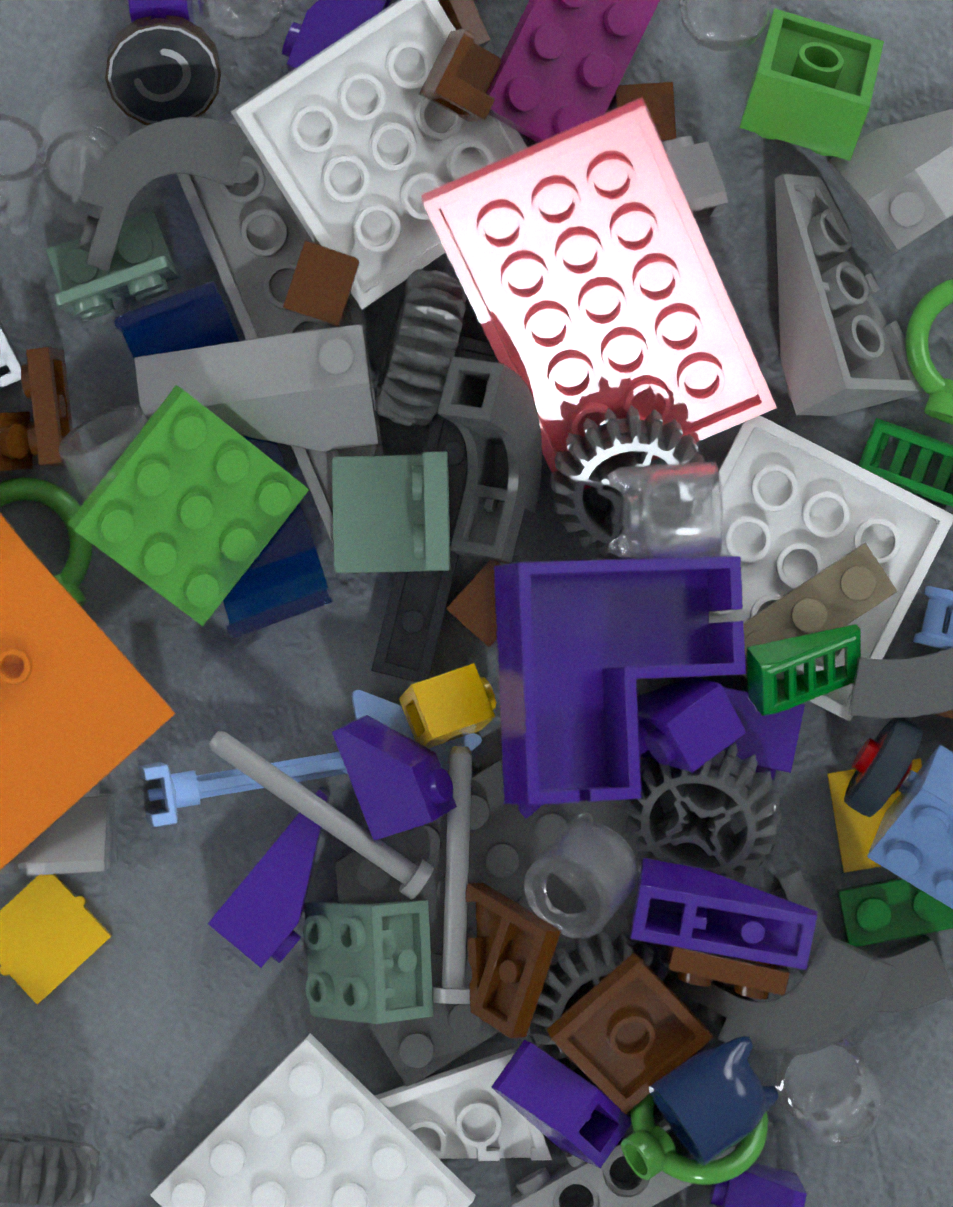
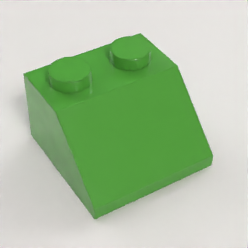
[739,8,884,161]

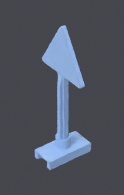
[138,690,482,827]

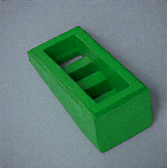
[858,418,953,508]
[747,624,861,716]

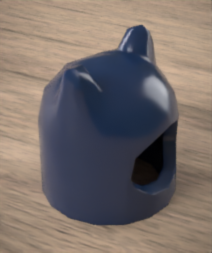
[649,1036,779,1166]

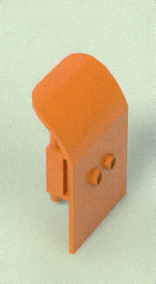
[0,512,176,870]

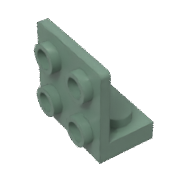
[45,211,179,321]
[332,452,451,573]
[303,899,434,1024]

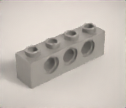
[511,1111,740,1207]

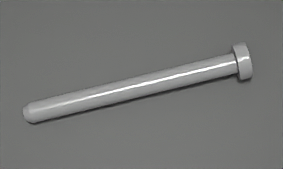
[208,731,434,900]
[433,746,472,1004]

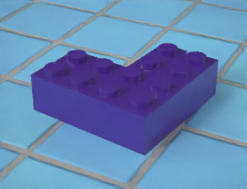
[494,556,746,805]

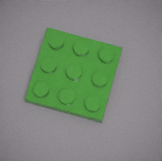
[68,385,310,626]

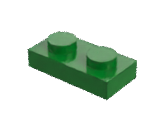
[837,878,953,947]

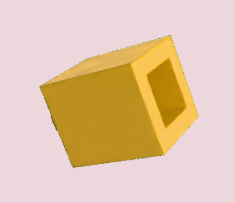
[399,663,496,749]

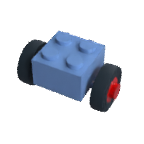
[844,718,953,909]

